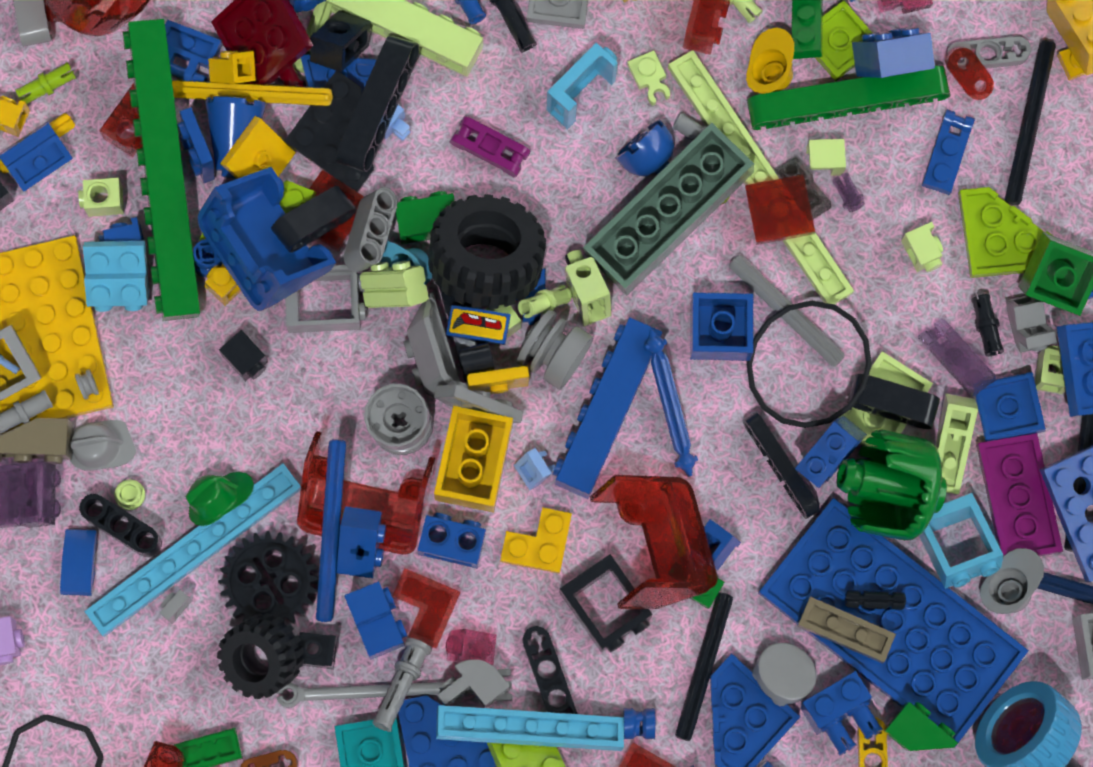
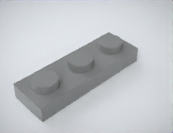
[434,381,523,423]

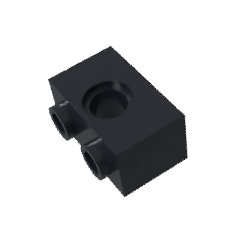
[310,11,371,72]

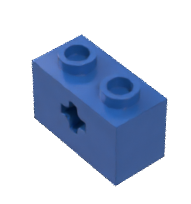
[336,506,386,579]

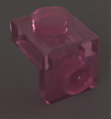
[445,629,497,665]

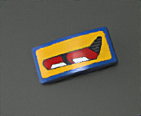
[446,305,511,345]

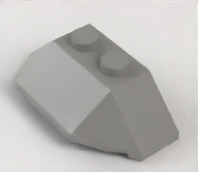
[403,293,460,408]

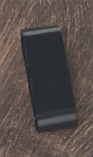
[271,186,357,253]
[847,374,940,429]
[79,494,162,557]

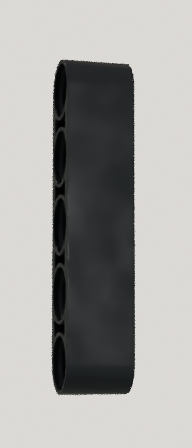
[336,35,419,172]

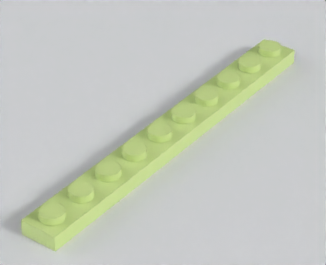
[668,50,854,305]

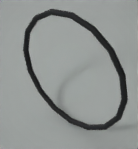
[746,300,872,428]

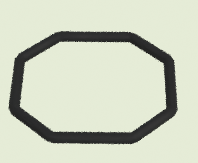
[2,715,104,767]

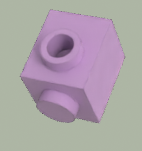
[0,616,25,665]

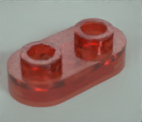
[945,46,994,100]

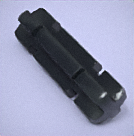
[845,590,906,610]

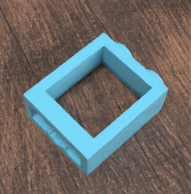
[919,493,1003,589]

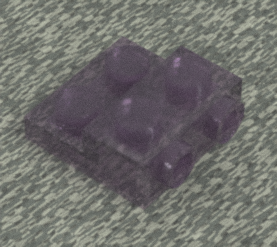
[0,461,61,528]

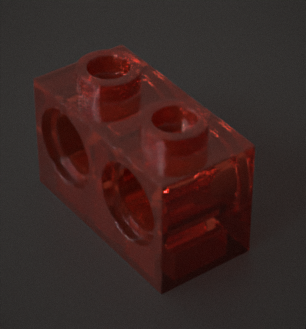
[99,83,141,158]

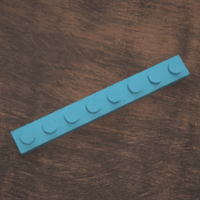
[84,463,302,637]

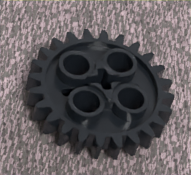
[218,531,319,625]

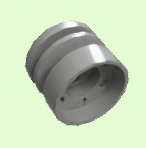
[516,310,594,390]
[364,384,434,455]

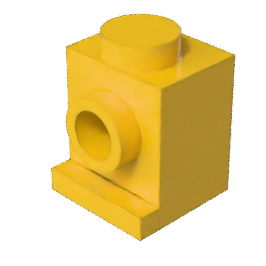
[208,51,256,84]
[0,96,30,137]
[204,264,241,306]

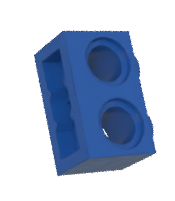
[417,513,486,569]

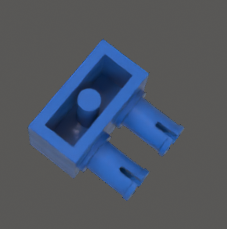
[801,671,883,756]

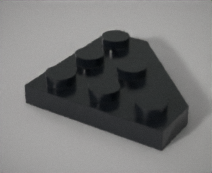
[284,71,374,194]

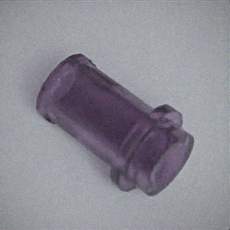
[832,173,865,212]

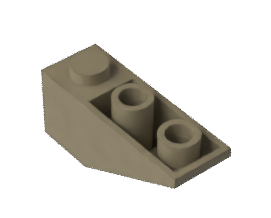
[0,418,74,464]

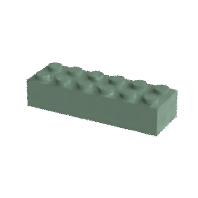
[583,123,754,296]

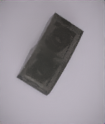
[774,156,832,222]

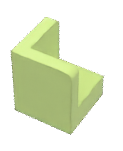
[806,139,846,176]

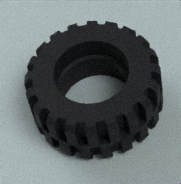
[428,194,546,309]

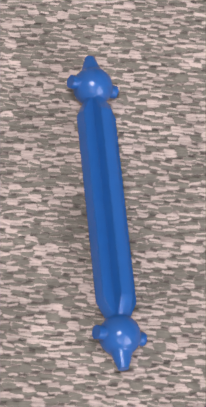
[643,330,698,477]

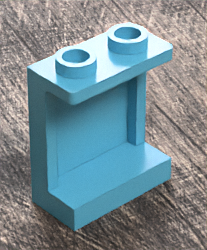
[546,43,618,130]

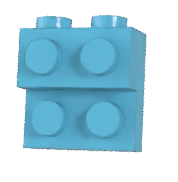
[83,241,150,312]

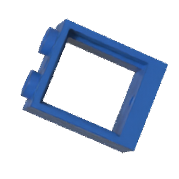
[795,415,867,488]

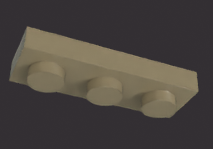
[797,597,896,664]

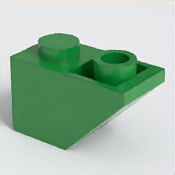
[396,191,454,244]
[883,702,958,751]

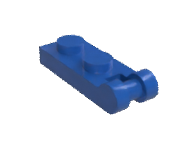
[922,109,975,195]

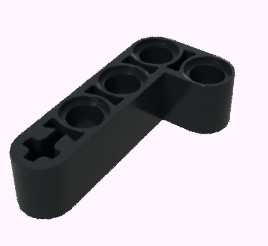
[439,285,495,383]

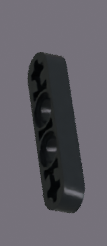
[743,412,820,519]
[523,626,578,714]

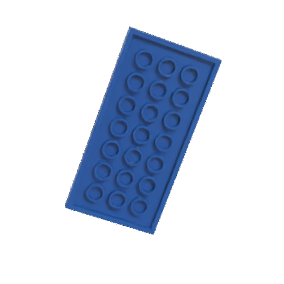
[758,498,1029,748]

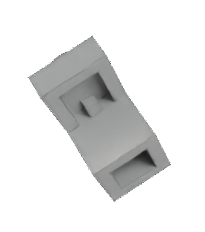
[1006,296,1057,353]
[437,659,510,708]

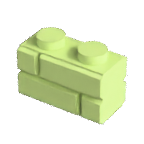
[360,261,429,308]

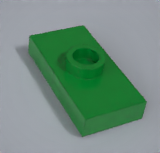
[174,728,243,767]

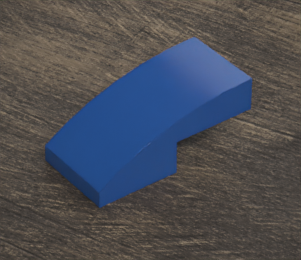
[60,529,98,596]

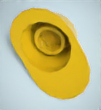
[746,28,794,94]

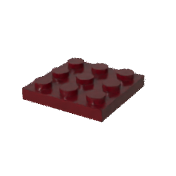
[211,0,314,85]

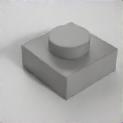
[159,589,192,624]

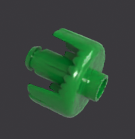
[836,429,947,541]

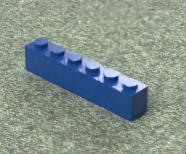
[552,317,662,499]

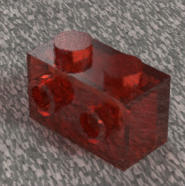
[683,0,730,55]

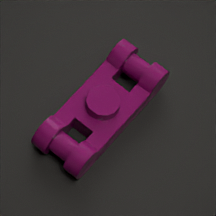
[449,116,531,177]

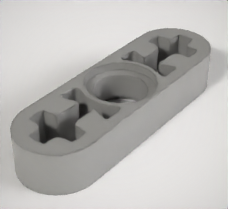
[945,36,1031,71]

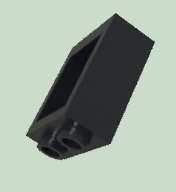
[559,554,653,653]

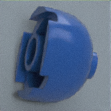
[615,119,674,176]

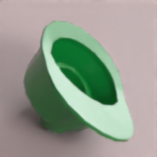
[185,472,254,526]

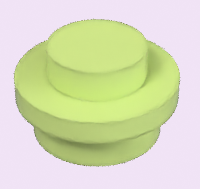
[114,479,146,510]

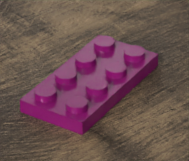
[976,433,1063,557]

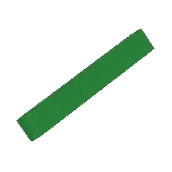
[747,66,951,130]

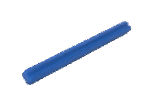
[316,439,346,622]

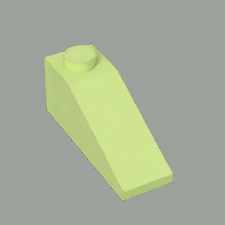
[935,393,978,494]

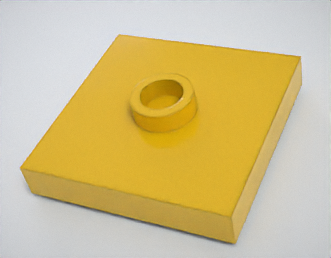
[220,116,296,179]
[467,366,529,394]

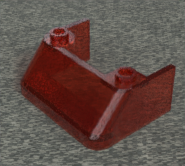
[297,431,435,555]
[589,475,718,609]

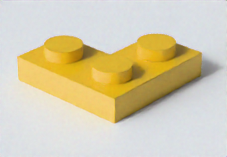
[500,507,572,574]

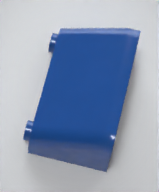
[198,167,337,311]

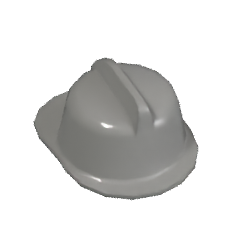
[70,420,137,471]
[980,548,1044,614]

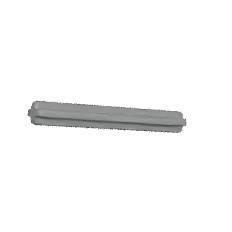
[729,255,845,367]

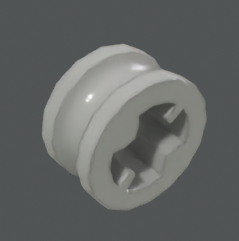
[75,369,99,400]

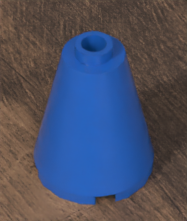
[206,96,266,178]

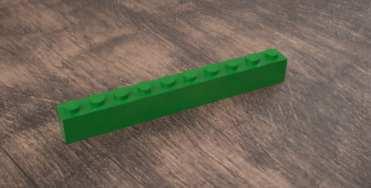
[122,19,200,321]

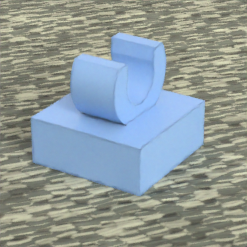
[384,105,411,141]
[514,448,555,490]

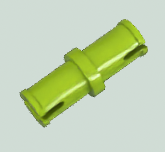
[15,62,77,104]

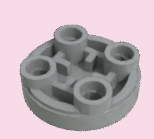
[752,643,816,706]

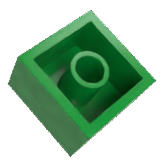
[1018,232,1093,316]

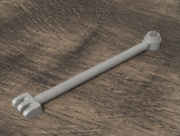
[277,669,512,708]

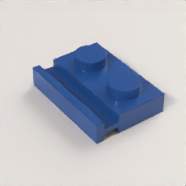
[0,122,73,192]

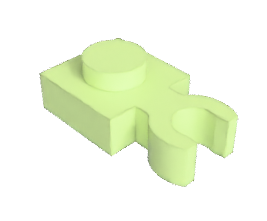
[627,50,670,106]

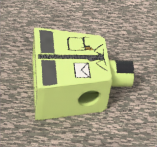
[564,250,612,326]

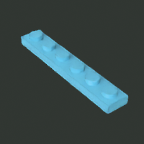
[436,705,624,751]

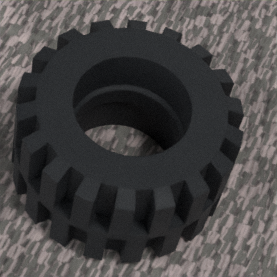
[217,613,304,699]

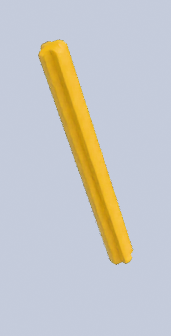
[172,80,333,106]

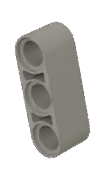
[13,0,53,47]
[344,187,398,273]

